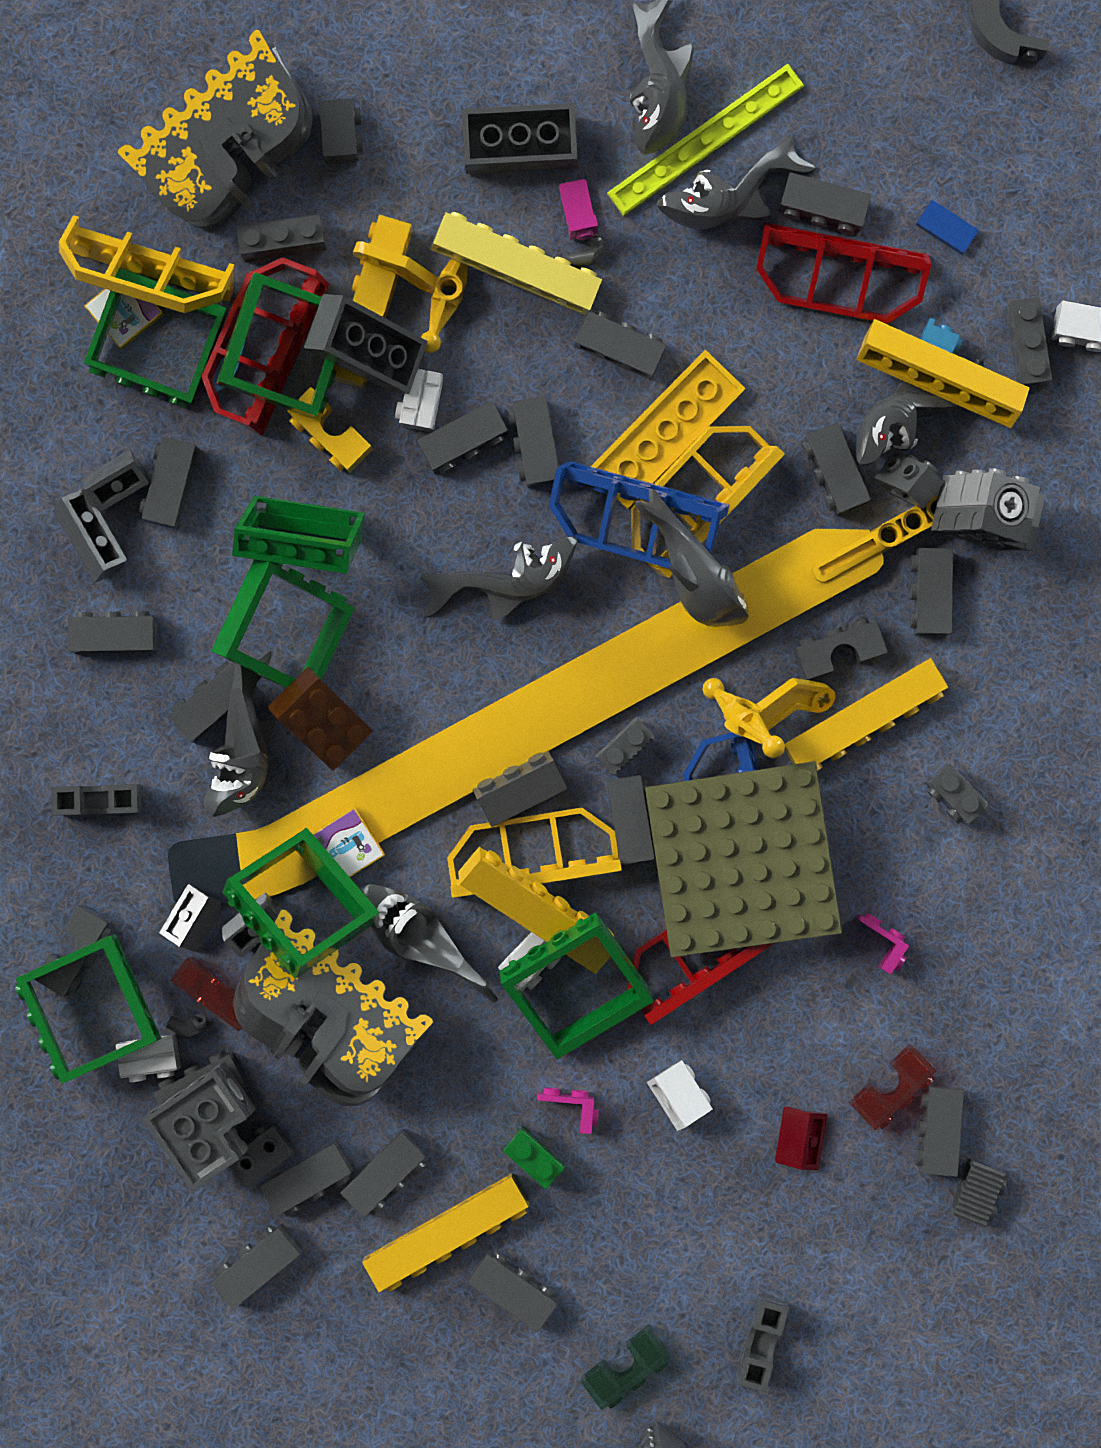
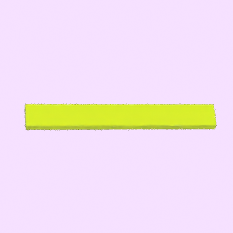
[607,64,804,217]

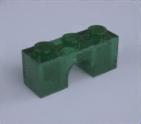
[581,1325,670,1410]

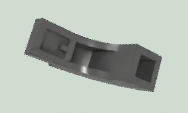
[968,0,1050,65]

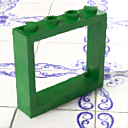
[84,268,228,408]
[216,272,337,419]
[232,495,365,574]
[211,559,355,688]
[222,828,380,979]
[499,912,653,1060]
[15,934,162,1084]

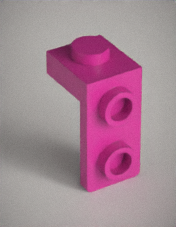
[559,179,598,240]
[855,913,909,974]
[537,1087,599,1134]

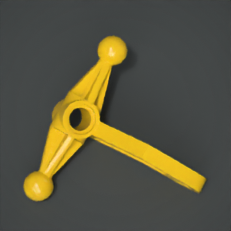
[352,241,468,353]
[702,678,836,758]

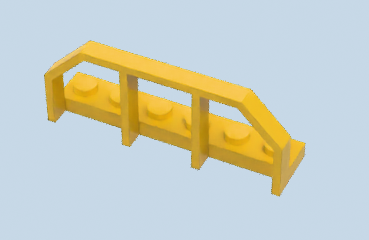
[59,215,235,313]
[631,426,785,578]
[447,808,622,898]

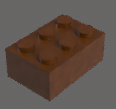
[268,667,373,771]

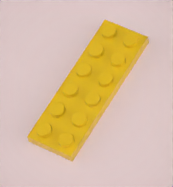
[590,350,746,510]

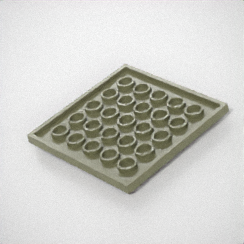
[645,761,842,957]

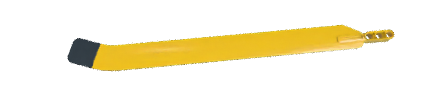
[168,495,939,905]

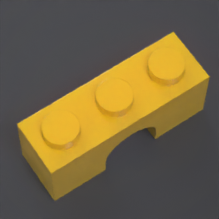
[287,387,373,473]

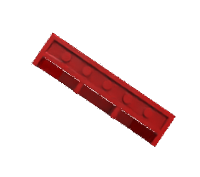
[756,222,931,324]
[201,257,329,436]
[627,929,774,1025]

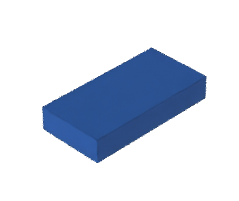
[916,200,979,255]

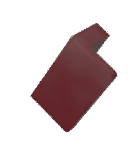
[775,1107,828,1170]

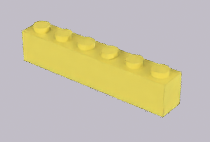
[430,212,602,315]

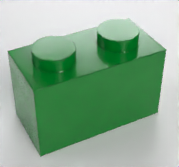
[503,1126,565,1189]

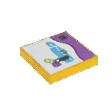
[84,289,164,350]
[313,807,385,877]

